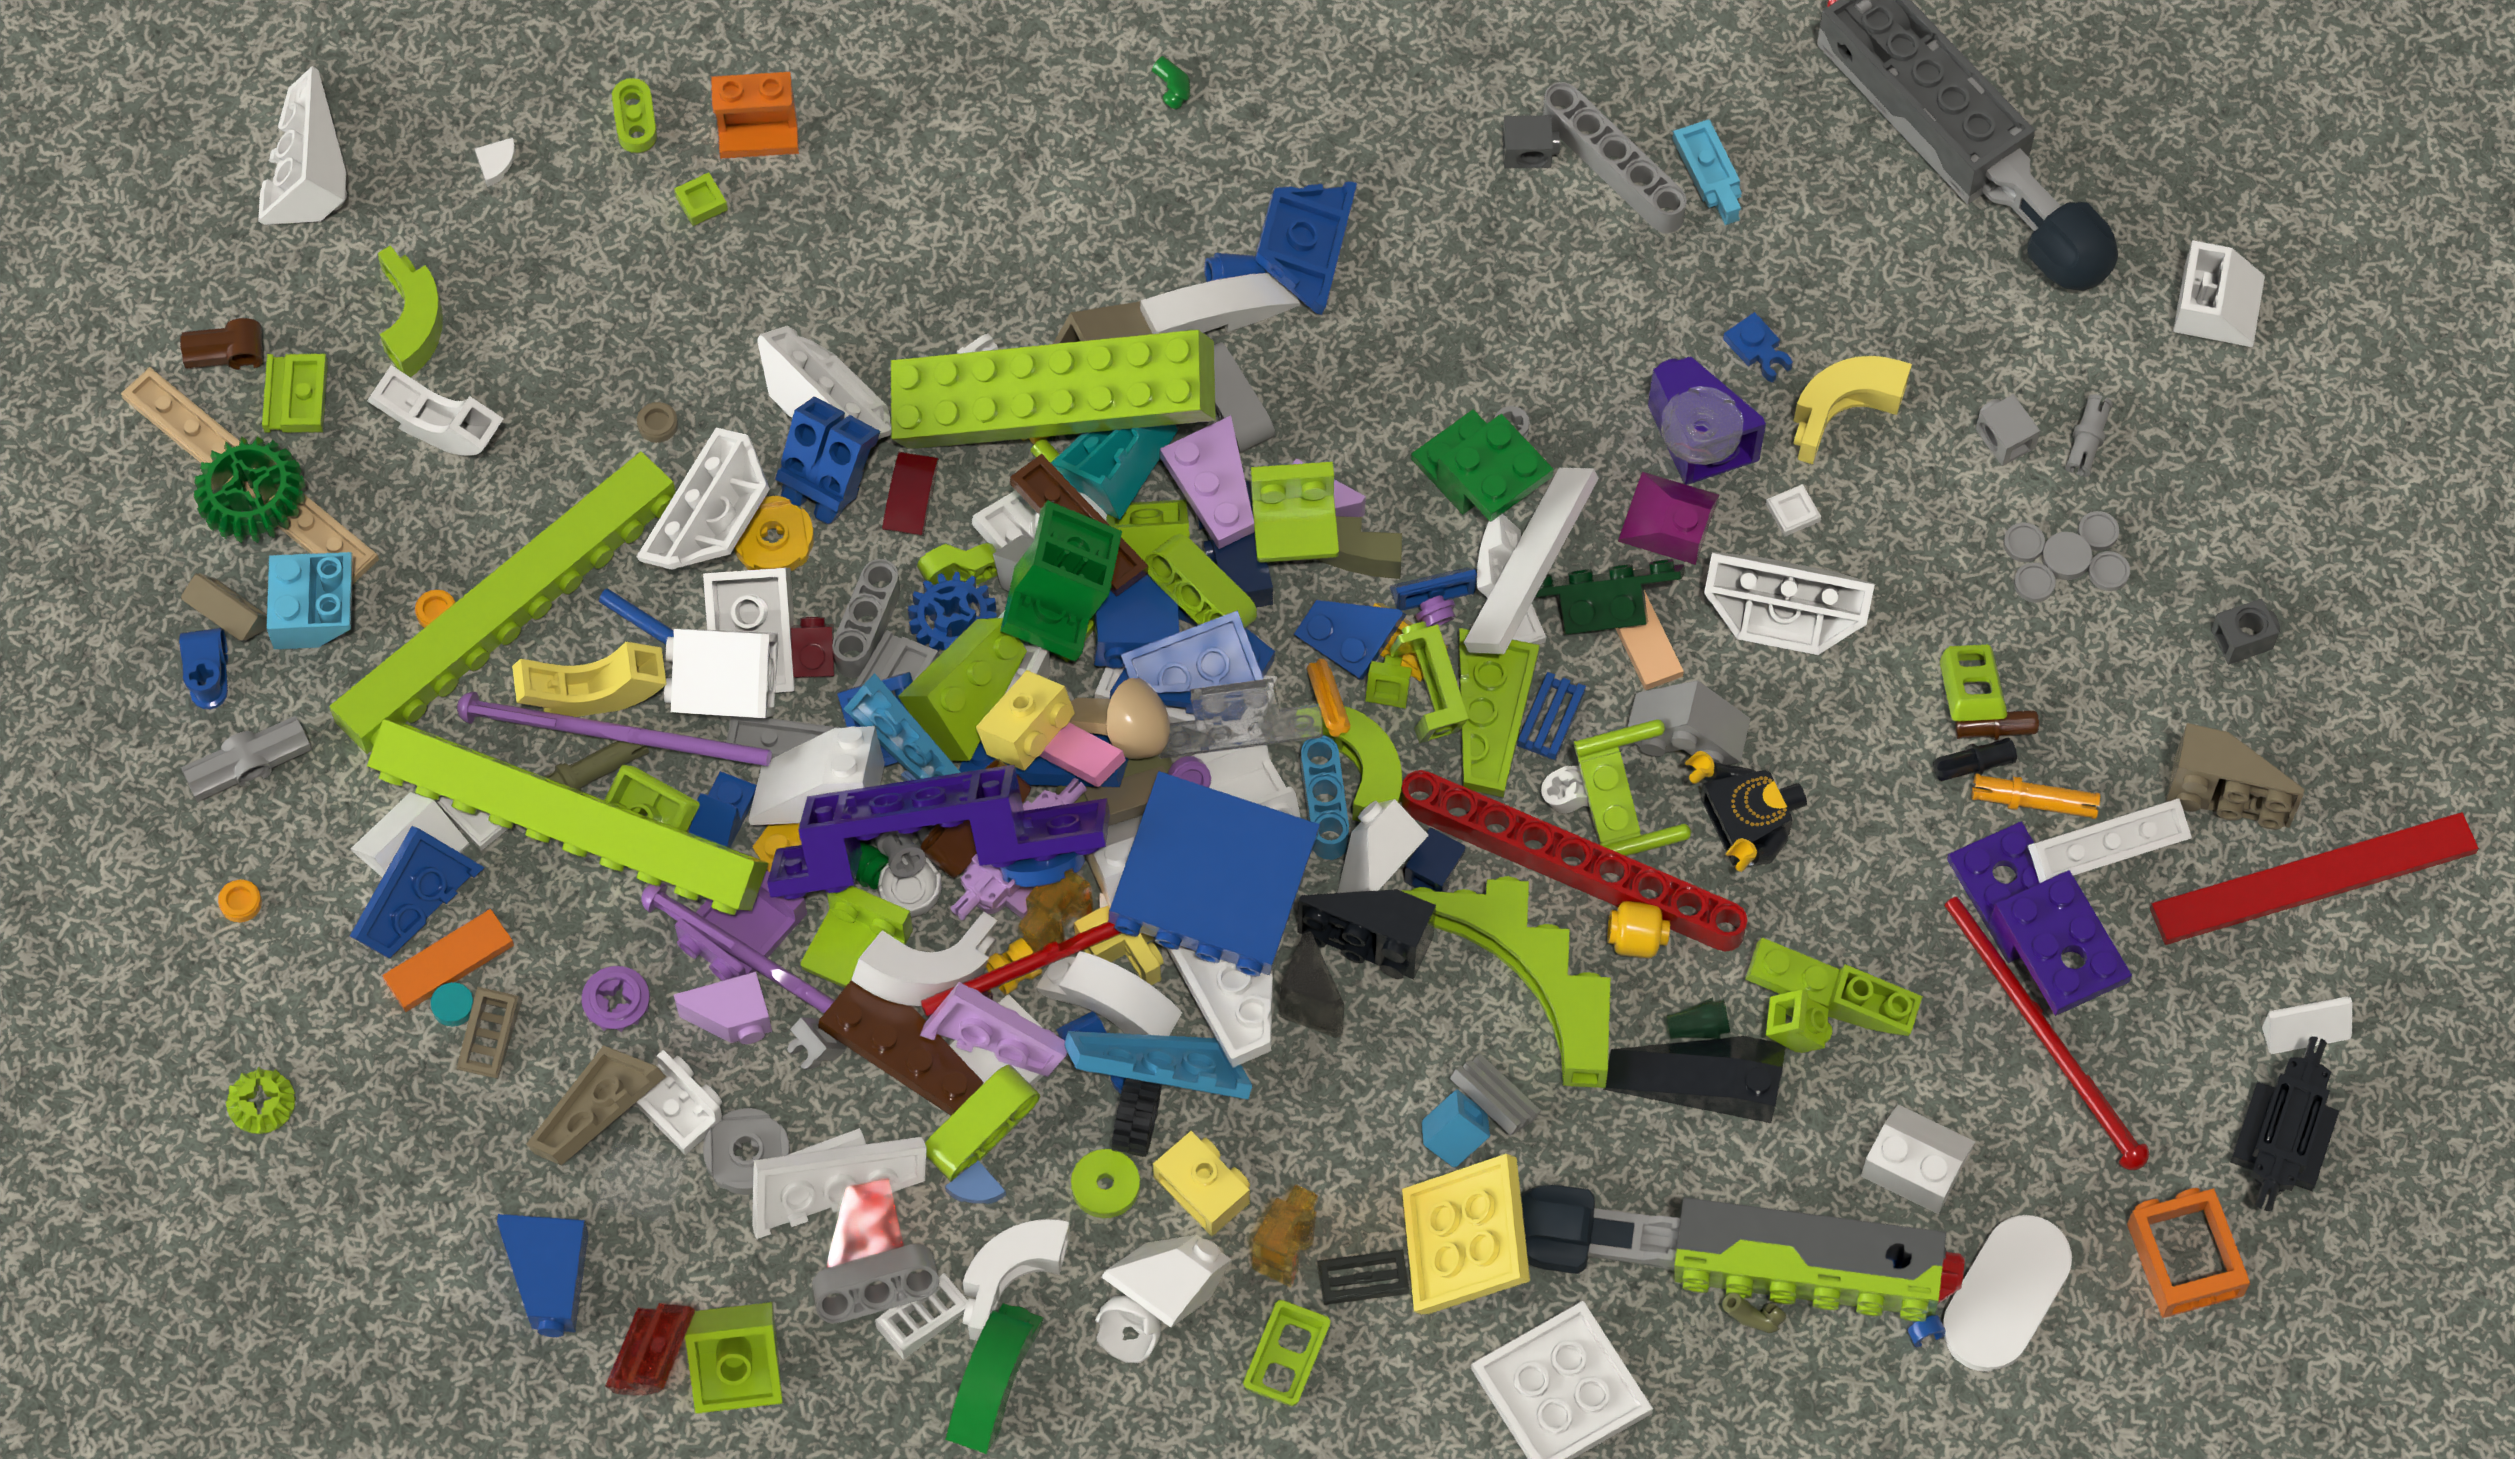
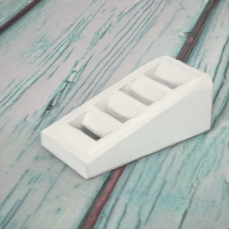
[875,1273,968,1360]

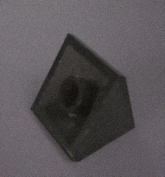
[1280,931,1344,1038]

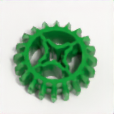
[194,436,306,544]

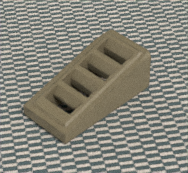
[456,987,522,1079]

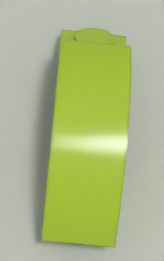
[377,245,443,377]

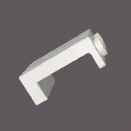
[1193,731,1301,818]

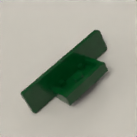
[1535,559,1686,634]

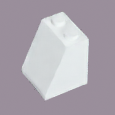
[664,628,778,718]

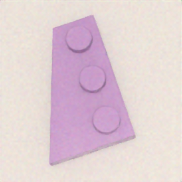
[1160,415,1255,549]
[920,982,1067,1077]

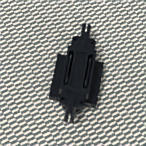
[2230,1036,2340,1211]

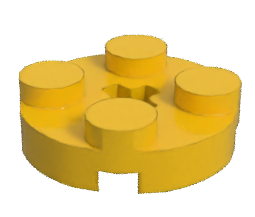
[734,496,814,571]

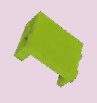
[1390,622,1469,744]

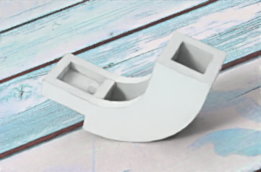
[852,911,998,1006]

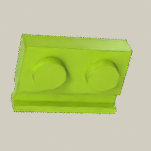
[262,354,328,433]

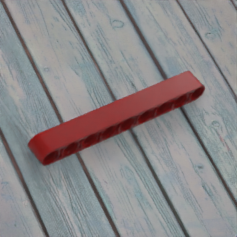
[1401,770,1748,952]

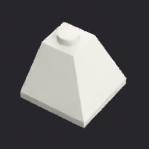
[1337,799,1429,893]
[1102,1235,1232,1327]

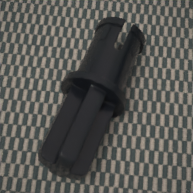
[1933,737,2017,781]

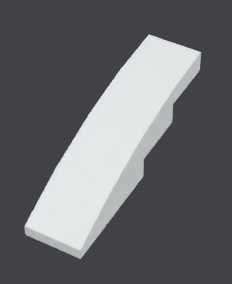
[1140,273,1300,334]

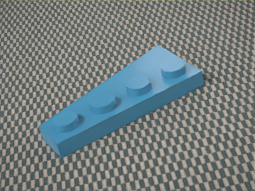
[844,673,961,779]
[1064,1031,1253,1100]

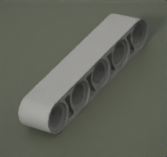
[1543,82,1687,233]

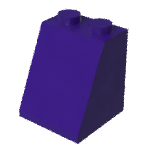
[1648,356,1766,485]

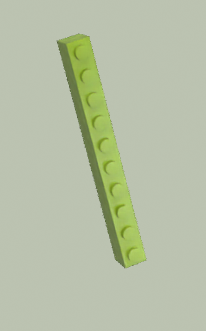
[329,451,676,754]
[367,719,769,915]

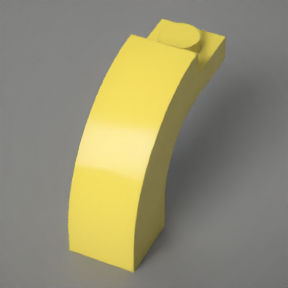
[1793,356,1912,464]
[512,642,667,717]

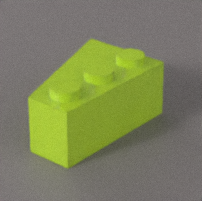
[898,618,1027,761]

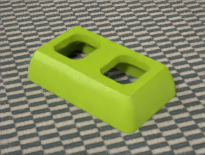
[1940,644,2007,721]
[1243,1300,1331,1406]

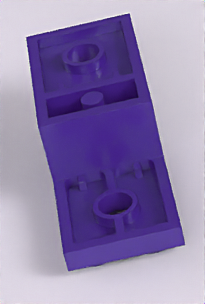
[1947,821,2132,1016]

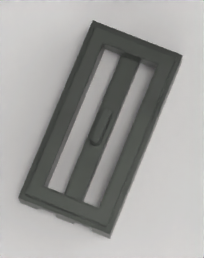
[1317,1249,1410,1305]

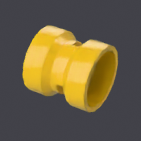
[986,938,1042,995]

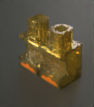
[1018,869,1094,953]
[1252,1185,1318,1287]

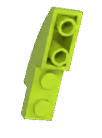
[1745,937,1923,1036]

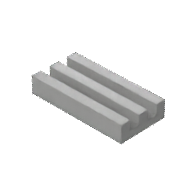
[1450,1054,1541,1136]

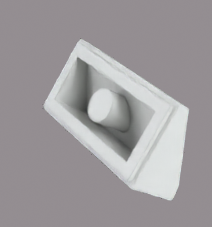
[2262,996,2352,1054]

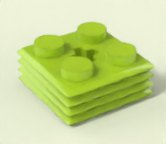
[604,765,700,831]

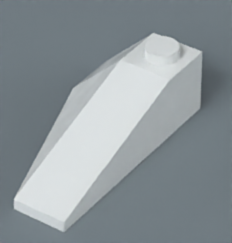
[258,67,347,225]

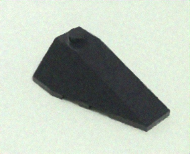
[1603,1036,1786,1123]

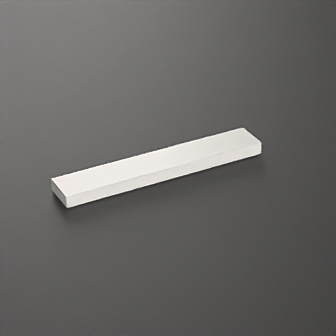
[1464,468,1599,654]

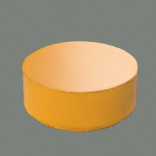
[415,590,455,628]
[218,880,262,922]

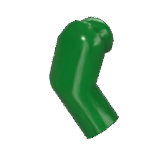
[1152,56,1190,109]

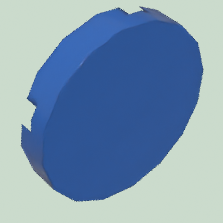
[1001,852,1085,887]

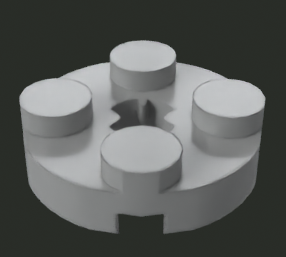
[703,1108,790,1195]

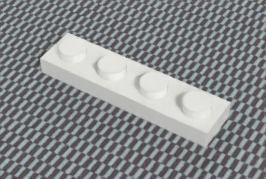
[2028,798,2192,883]

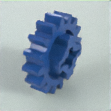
[908,572,997,652]

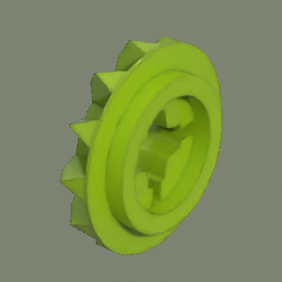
[225,1067,295,1134]

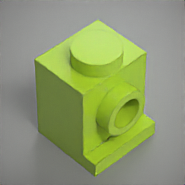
[1766,989,1832,1053]

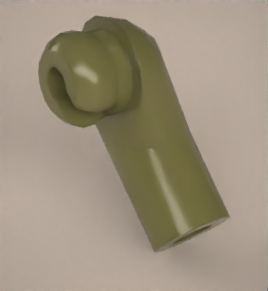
[1722,1293,1786,1333]

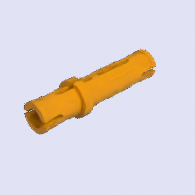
[1971,774,2100,819]

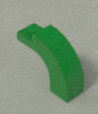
[945,1303,1044,1454]

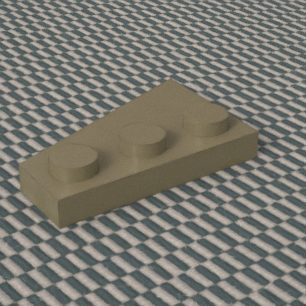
[526,1045,666,1166]

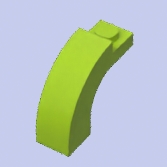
[1295,706,1402,822]

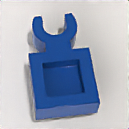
[1723,312,1793,382]

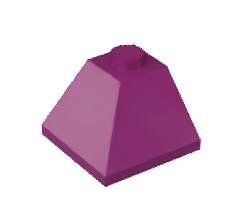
[1618,472,1719,565]

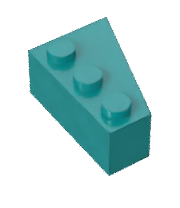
[1051,424,1178,519]

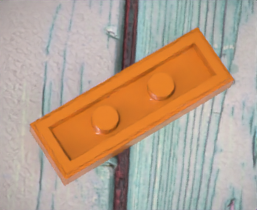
[382,909,514,1012]

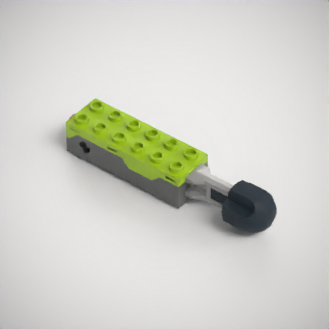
[1521,1185,1965,1322]

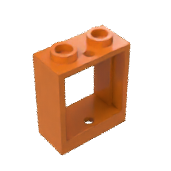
[2127,1188,2250,1318]

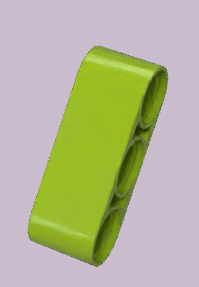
[1145,534,1257,628]
[925,1064,1040,1182]

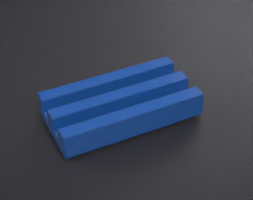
[1517,672,1586,760]

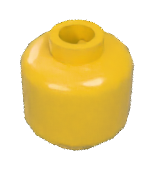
[1607,901,1670,959]

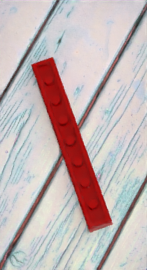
[2149,812,2479,945]

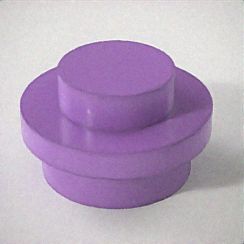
[1415,595,1456,627]

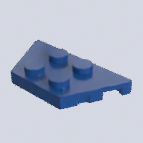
[1254,181,1357,315]

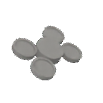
[2003,511,2130,603]

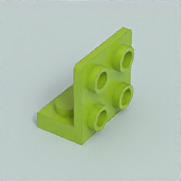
[1251,462,1339,562]
[800,886,913,988]

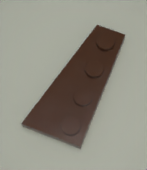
[818,979,984,1116]

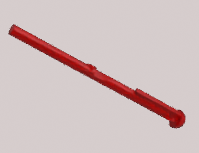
[1944,896,2149,1170]
[920,922,1123,1016]

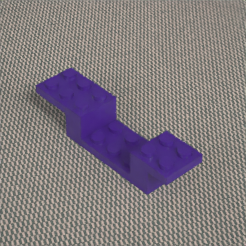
[767,765,1110,899]

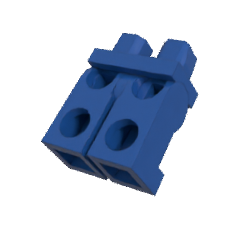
[775,396,881,524]

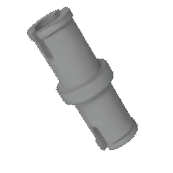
[2065,394,2113,477]

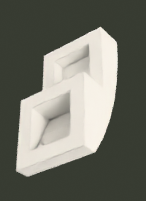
[1477,514,1521,598]

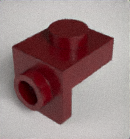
[791,617,835,677]

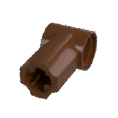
[180,318,262,370]

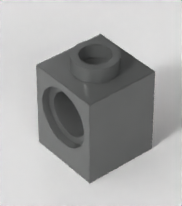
[1503,115,1560,168]
[2211,598,2280,665]

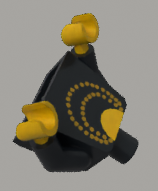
[1685,751,1807,872]

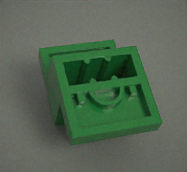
[1411,409,1554,522]
[1000,500,1122,661]

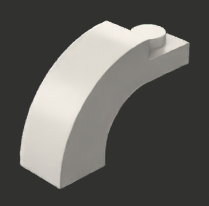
[367,365,504,456]
[1036,951,1182,1036]
[963,1219,1071,1341]

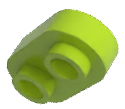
[612,78,657,153]

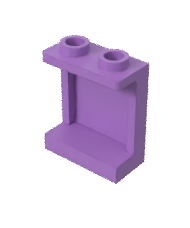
[675,851,807,981]

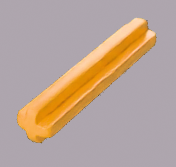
[1307,658,1351,737]

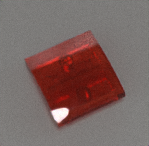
[605,1303,695,1395]

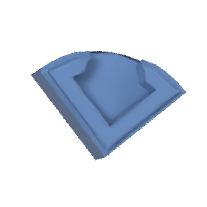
[945,1160,1006,1204]

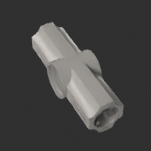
[181,716,312,802]

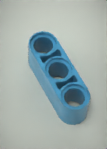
[1301,735,1349,860]

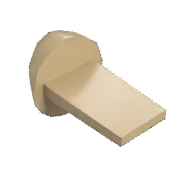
[1069,678,1170,759]

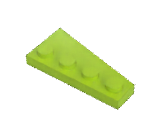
[1459,628,1540,798]

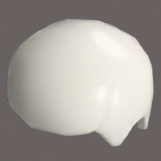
[878,855,942,918]
[1095,1296,1161,1363]

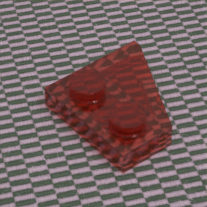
[826,1178,904,1268]

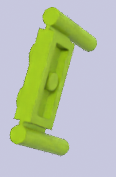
[1574,719,1691,856]

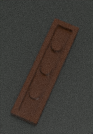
[1010,454,1149,597]

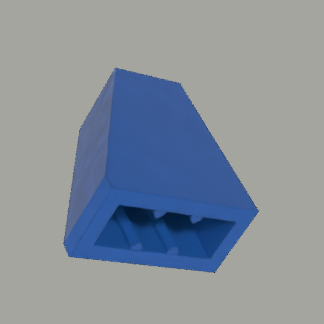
[497,1214,589,1337]

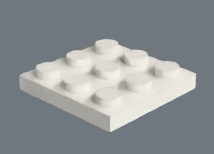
[1471,1301,1653,1459]

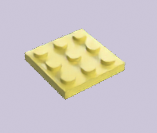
[1402,1154,1530,1314]

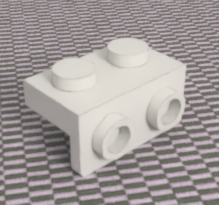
[635,1050,722,1155]

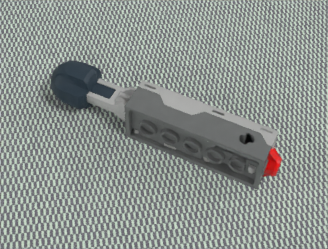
[1817,0,2118,291]

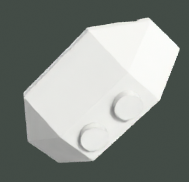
[757,326,891,439]
[636,428,770,569]
[1704,552,1875,655]

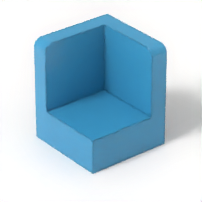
[1422,1089,1490,1167]

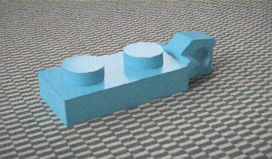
[1672,119,1742,225]

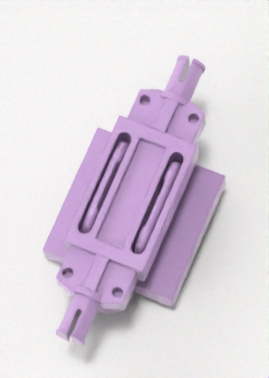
[950,778,1087,921]

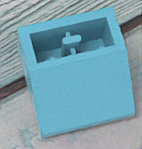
[267,552,353,649]

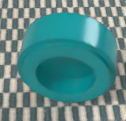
[430,982,474,1027]

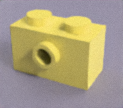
[976,670,1075,771]
[1153,1131,1250,1236]

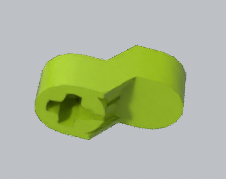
[917,543,998,586]

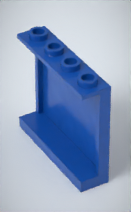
[1108,771,1320,977]

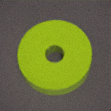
[1071,1149,1140,1218]

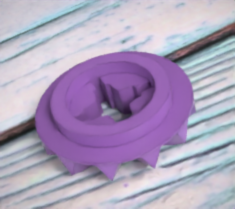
[581,966,650,1032]

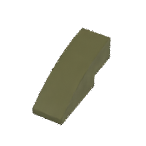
[1317,516,1402,579]

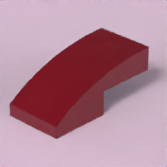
[882,452,939,536]

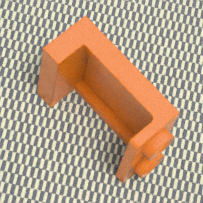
[711,72,799,159]

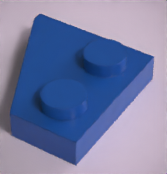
[1294,600,1407,680]

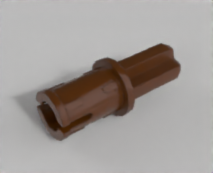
[1955,710,2039,741]

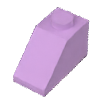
[674,972,772,1044]

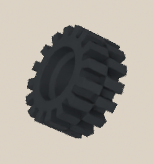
[1112,1078,1162,1157]

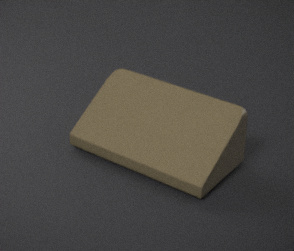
[181,573,267,641]
[1084,766,1167,826]

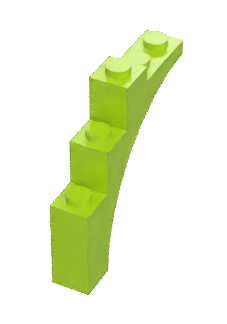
[1402,876,1611,1088]

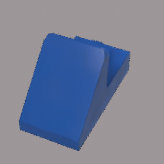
[689,771,757,848]

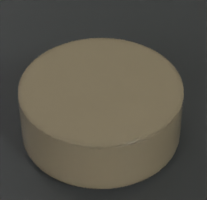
[637,402,678,443]

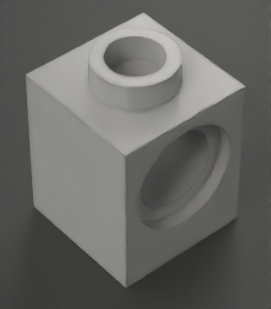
[1975,394,2040,466]

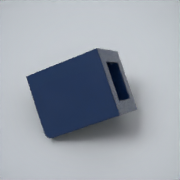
[1404,827,1465,892]

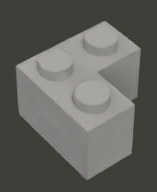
[1628,680,1751,765]

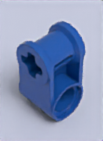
[179,628,228,709]

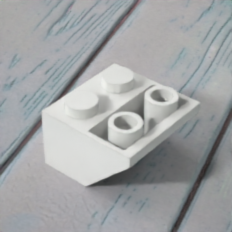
[2173,240,2265,347]

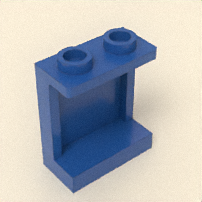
[1094,574,1180,668]

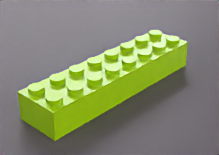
[891,330,1216,449]

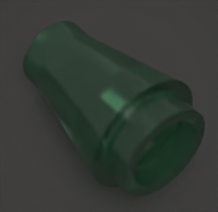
[1666,997,1731,1040]

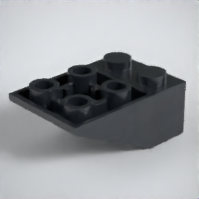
[1298,889,1436,980]

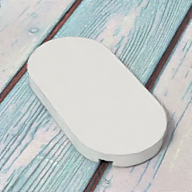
[1942,1215,2072,1371]

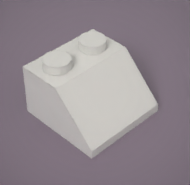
[1861,1104,1975,1214]

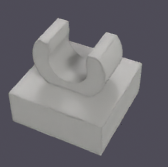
[787,1017,846,1070]

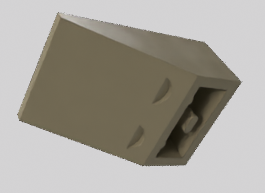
[2166,723,2305,830]

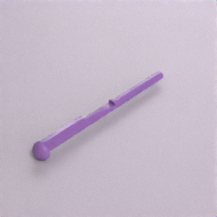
[457,692,772,766]
[641,883,835,1013]

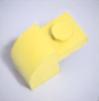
[1074,906,1164,985]

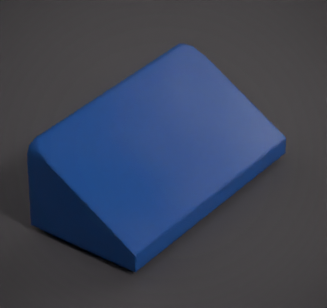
[1390,567,1477,611]

